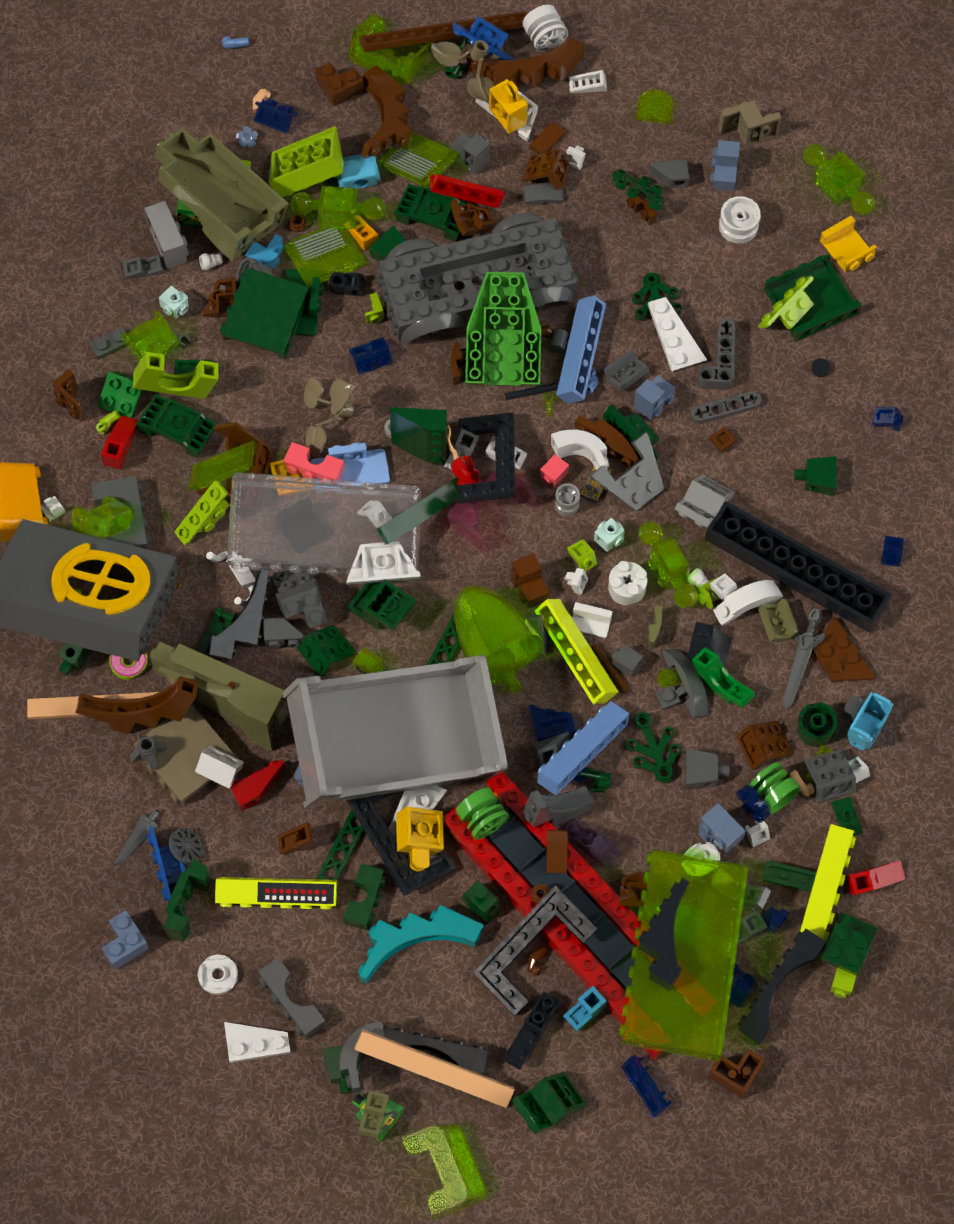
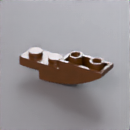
[575,415,638,467]

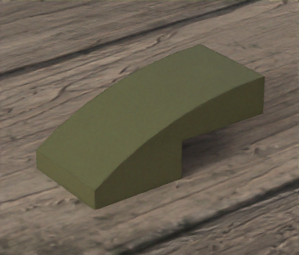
[648,606,662,649]
[358,1090,389,1139]

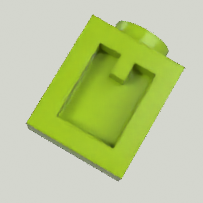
[567,539,597,571]
[698,578,720,609]

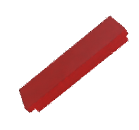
[430,174,504,208]

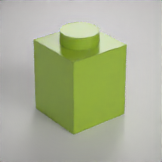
[830,968,856,998]

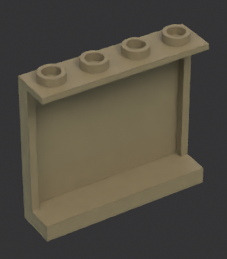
[134,704,238,806]

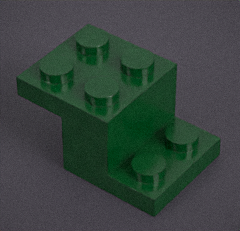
[347,579,416,632]
[820,912,878,976]
[512,1071,587,1134]

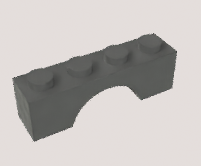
[258,958,326,1039]

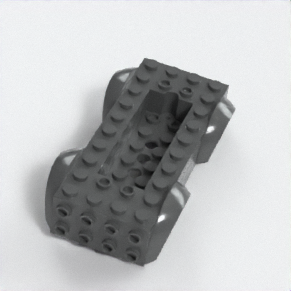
[376,212,578,344]

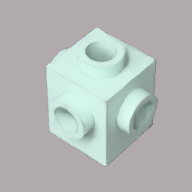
[159,286,189,319]
[594,518,624,552]

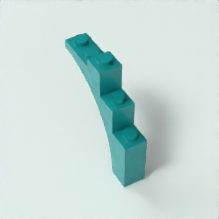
[358,905,483,984]

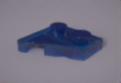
[529,704,576,741]

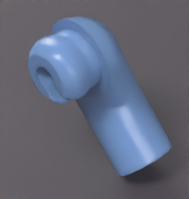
[222,36,249,49]

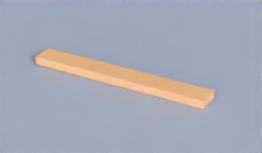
[27,692,159,719]
[355,1029,515,1108]

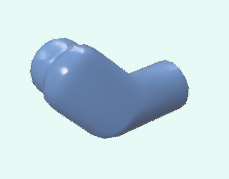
[586,368,598,394]

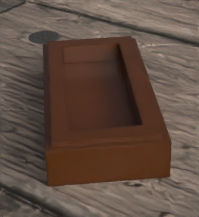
[529,122,566,154]

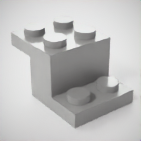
[675,474,735,528]

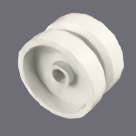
[719,197,761,243]

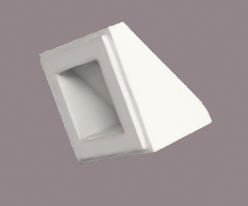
[848,756,870,783]

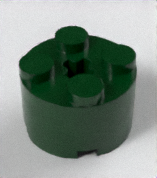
[796,702,838,747]

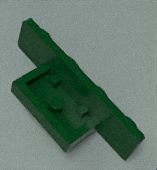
[602,404,660,461]

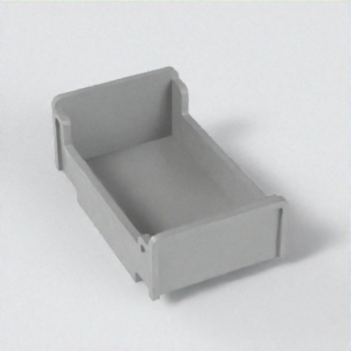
[282,655,507,808]

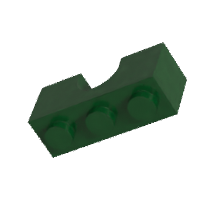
[343,864,387,931]

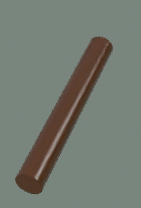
[592,644,630,694]

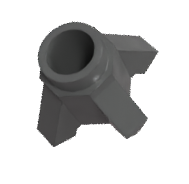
[129,735,167,770]

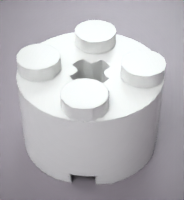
[608,561,647,605]

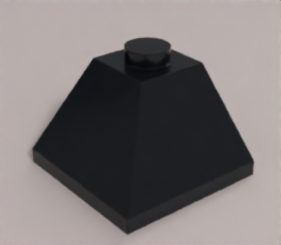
[687,622,732,668]

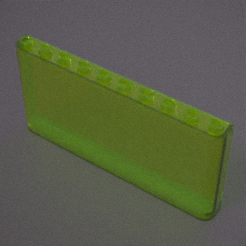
[619,849,748,1061]

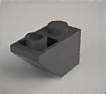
[650,159,689,188]
[444,429,479,471]
[264,618,304,649]
[532,732,571,767]

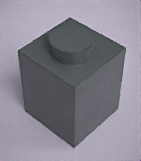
[612,644,643,677]

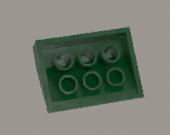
[390,407,447,465]

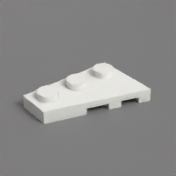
[224,1022,290,1063]

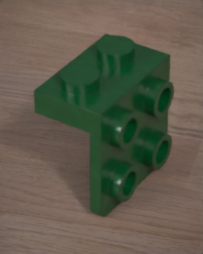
[298,625,355,677]

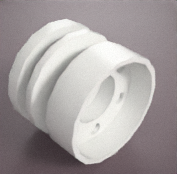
[523,5,568,52]

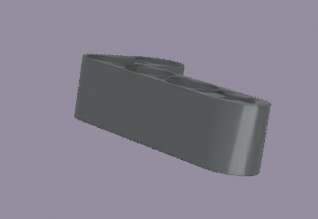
[698,318,735,390]

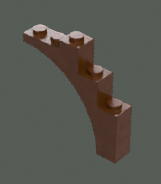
[467,38,584,87]
[361,65,412,159]
[75,676,199,734]

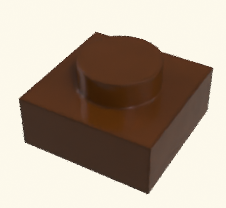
[709,427,736,453]

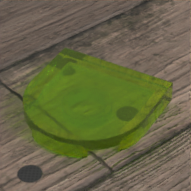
[636,89,673,125]

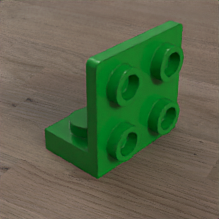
[98,371,146,418]

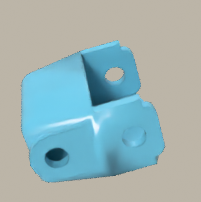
[336,154,380,192]
[848,692,893,750]

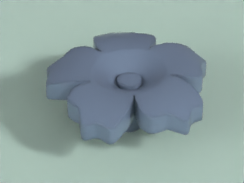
[236,126,258,148]

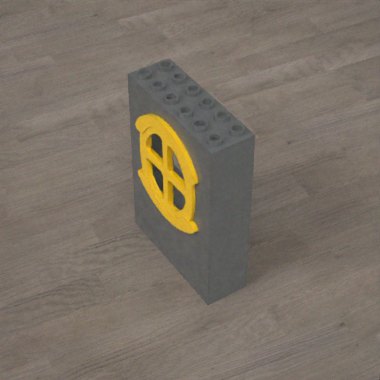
[0,519,178,662]

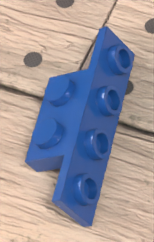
[452,16,514,60]
[147,826,185,902]

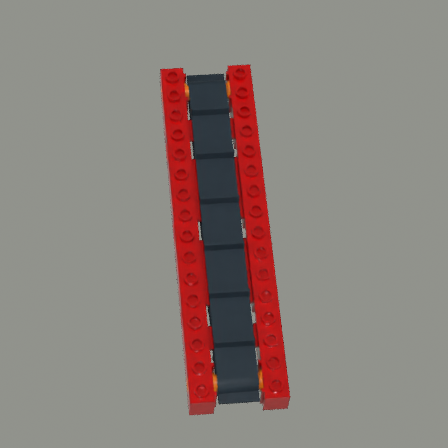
[443,772,716,1060]

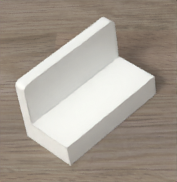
[572,602,613,638]
[195,745,244,788]

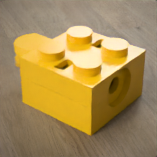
[489,79,528,134]
[396,806,444,872]

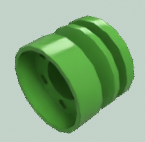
[748,762,801,814]
[456,787,509,840]

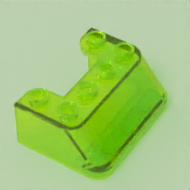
[401,1123,487,1221]

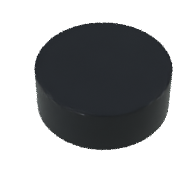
[811,358,830,377]

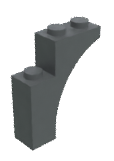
[524,786,594,827]

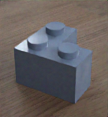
[710,140,740,191]
[634,375,675,421]
[698,803,746,852]
[102,910,149,970]

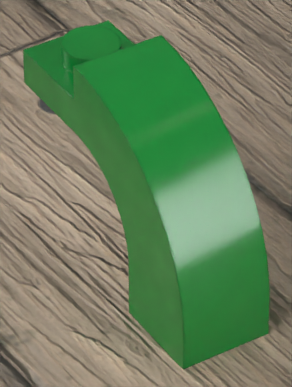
[692,647,755,709]

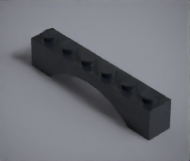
[737,928,826,1045]
[382,1025,488,1076]

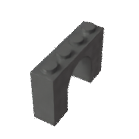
[91,476,151,550]

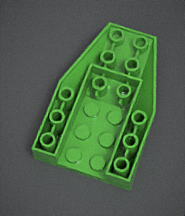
[466,272,541,386]

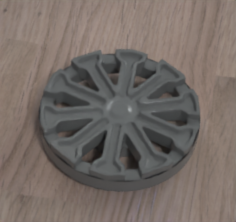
[169,828,204,864]

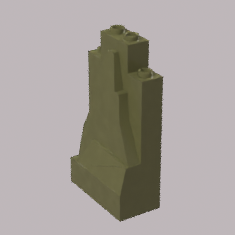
[154,128,288,261]
[150,642,289,751]

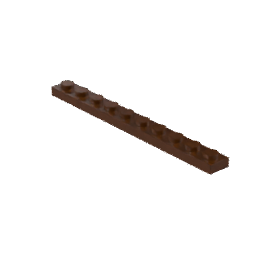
[359,11,527,52]

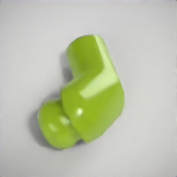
[96,410,120,434]

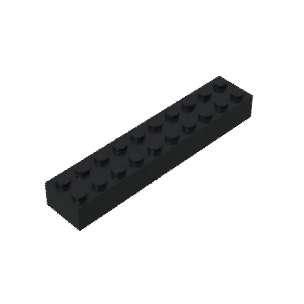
[705,501,892,633]

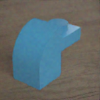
[245,234,284,269]
[563,986,607,1032]

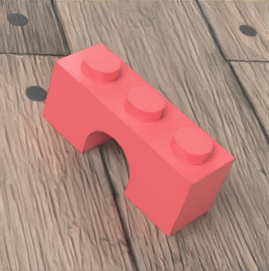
[283,442,345,488]

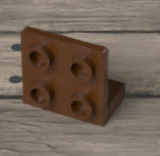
[522,149,570,190]
[52,369,85,422]
[736,721,793,770]

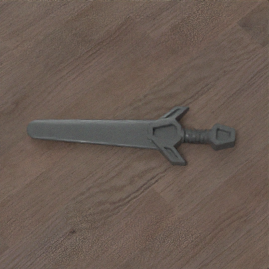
[782,609,825,708]

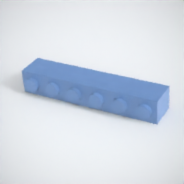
[556,295,606,403]
[537,701,630,795]

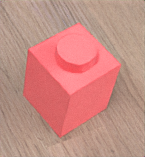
[540,454,569,488]

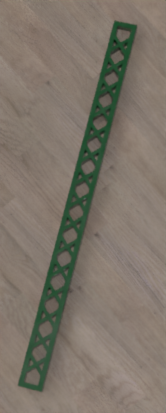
[316,613,471,881]

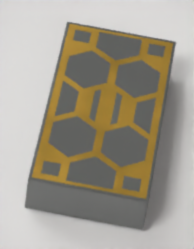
[580,466,612,503]

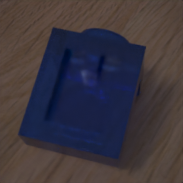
[872,407,903,431]
[881,536,904,567]
[762,907,789,934]

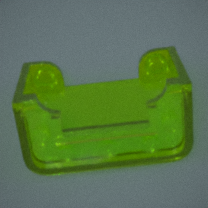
[349,13,434,85]

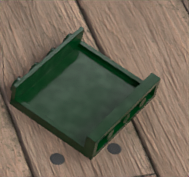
[764,254,862,342]
[220,268,311,359]

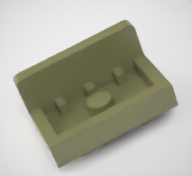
[758,599,798,642]

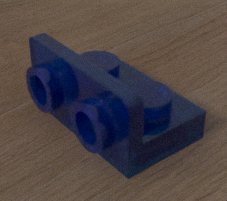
[349,337,393,375]

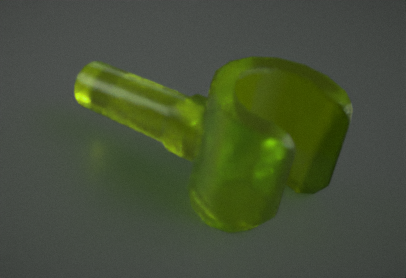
[543,392,555,417]

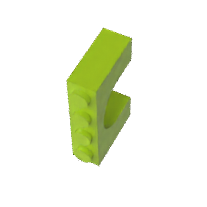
[133,352,218,399]

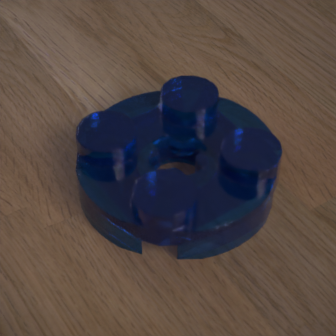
[736,785,770,823]

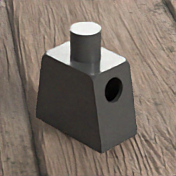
[685,749,730,790]

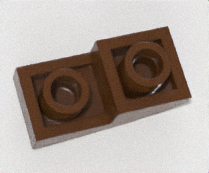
[627,193,657,225]
[451,342,465,385]
[546,830,567,873]

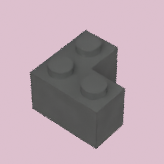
[449,132,490,175]
[275,581,328,628]

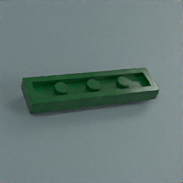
[762,861,845,899]

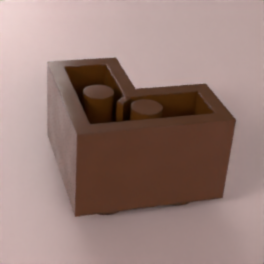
[315,62,364,106]
[510,553,549,608]
[708,1049,766,1099]

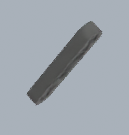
[691,392,761,424]

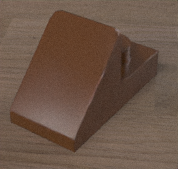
[277,822,313,855]

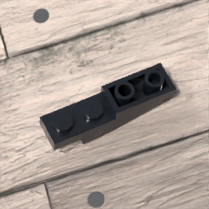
[503,991,561,1070]

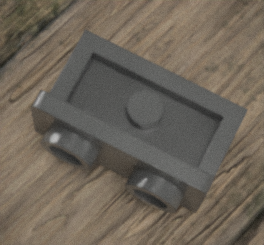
[604,349,650,392]

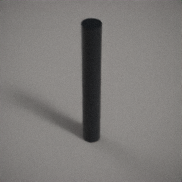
[504,382,559,400]

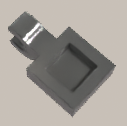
[655,685,688,710]

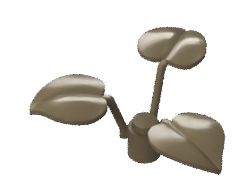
[431,40,504,102]
[304,378,355,459]

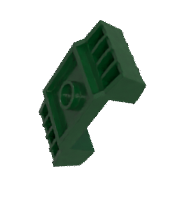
[394,184,467,242]
[136,394,217,458]
[164,859,210,942]

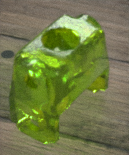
[121,310,179,362]
[72,496,134,538]

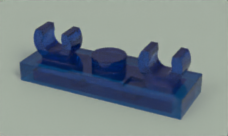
[621,1055,672,1118]

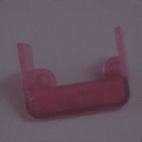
[446,470,536,553]

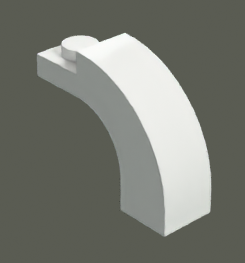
[551,430,609,470]
[713,580,783,626]

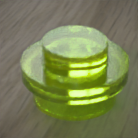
[657,669,677,688]

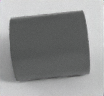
[549,329,569,353]
[841,695,864,721]

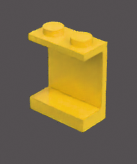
[820,216,877,273]

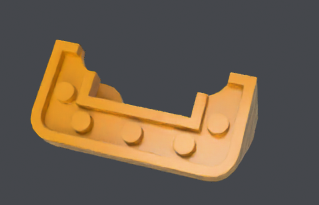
[0,462,48,543]

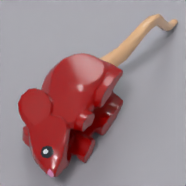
[447,425,480,485]

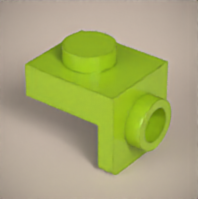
[365,292,385,324]

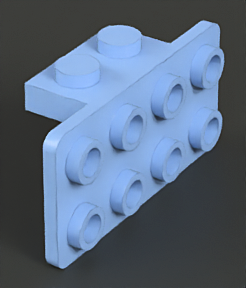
[311,442,390,494]

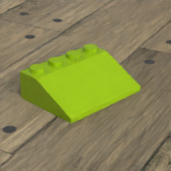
[269,126,344,197]

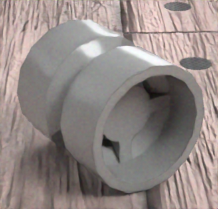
[555,483,580,516]

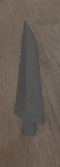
[113,810,160,865]

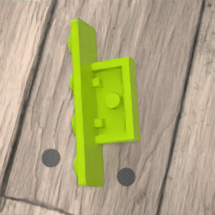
[758,276,814,329]
[175,480,230,545]

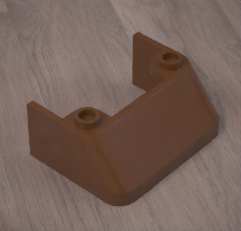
[196,422,272,512]

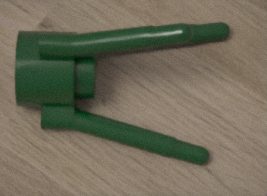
[444,38,468,79]
[564,767,611,794]

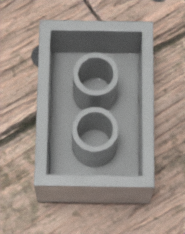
[145,201,189,269]

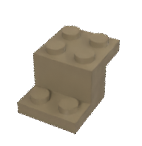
[718,100,782,147]

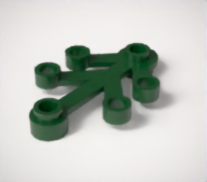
[612,169,664,210]
[632,272,682,336]
[626,712,681,783]

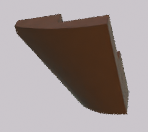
[451,199,496,236]
[202,277,238,317]
[618,871,658,906]

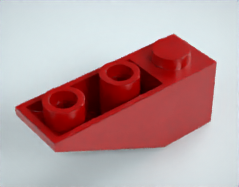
[101,415,139,470]
[230,759,285,811]
[845,860,905,895]

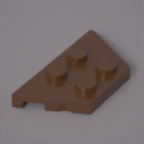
[812,617,875,682]

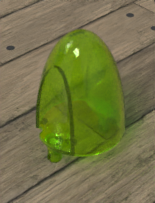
[454,585,543,693]

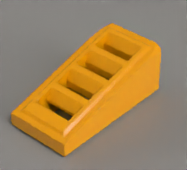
[344,215,379,251]

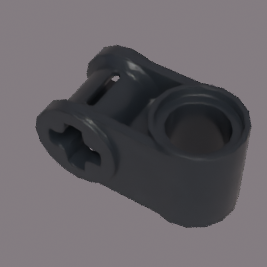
[329,272,364,296]

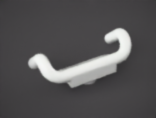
[206,551,255,607]

